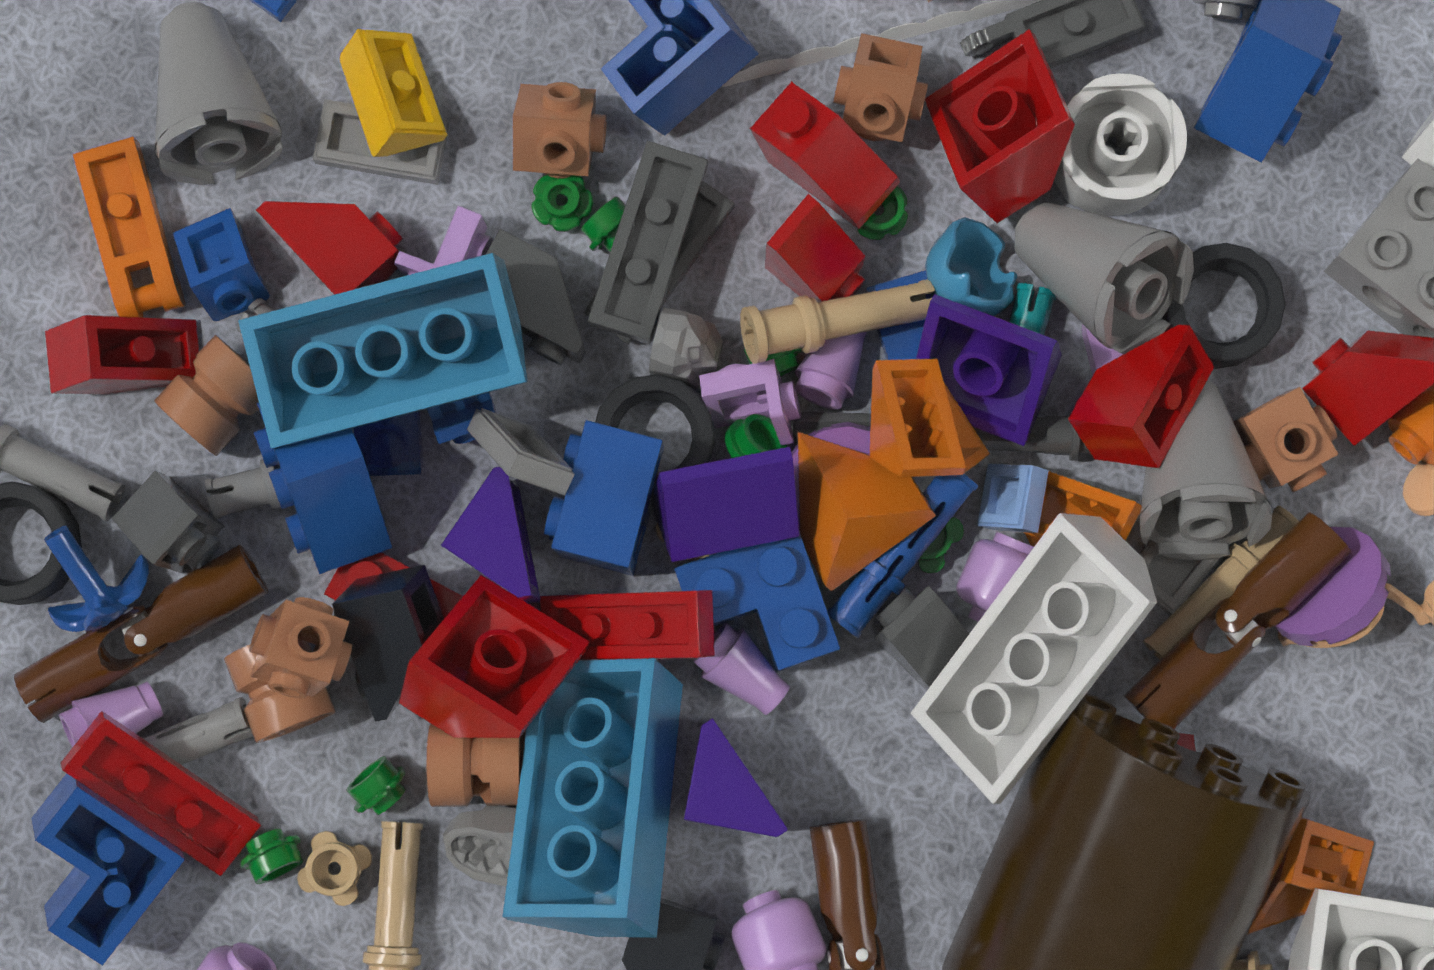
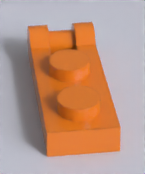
[73,137,186,317]

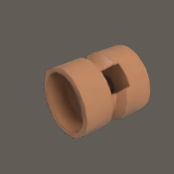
[154,335,259,456]
[224,638,336,743]
[426,724,525,807]

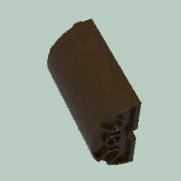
[942,693,1311,970]

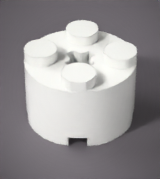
[1054,73,1187,216]

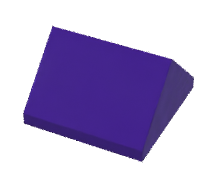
[916,294,1062,446]
[651,447,799,562]
[441,466,540,604]
[684,718,788,837]

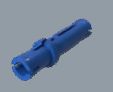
[827,474,978,638]

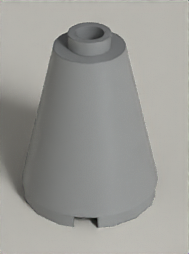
[155,2,283,185]
[1015,202,1194,354]
[1139,381,1272,560]

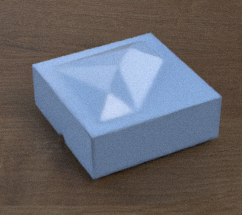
[977,464,1049,533]

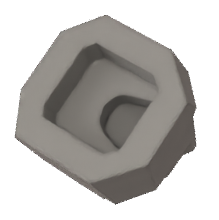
[649,307,723,389]
[443,806,516,887]

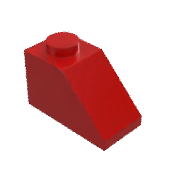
[750,81,900,229]
[765,194,866,303]
[256,201,403,295]
[45,315,199,394]
[1068,324,1214,468]
[1302,330,1434,446]

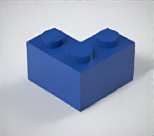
[601,0,759,136]
[1194,0,1342,163]
[253,402,393,574]
[544,420,664,576]
[674,532,840,672]
[31,773,185,966]

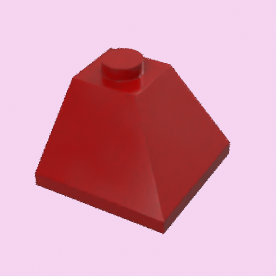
[925,29,1075,224]
[399,575,590,738]

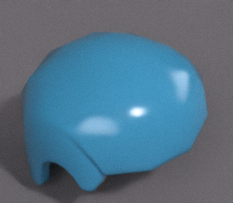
[925,217,1017,316]

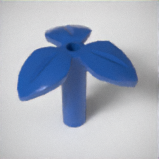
[44,526,149,633]

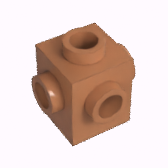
[833,33,928,142]
[513,82,607,178]
[1233,387,1339,492]
[249,597,352,699]

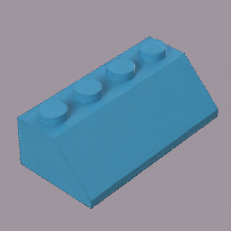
[238,253,528,449]
[502,658,683,938]

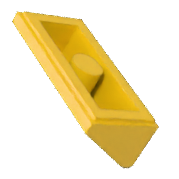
[340,29,447,157]

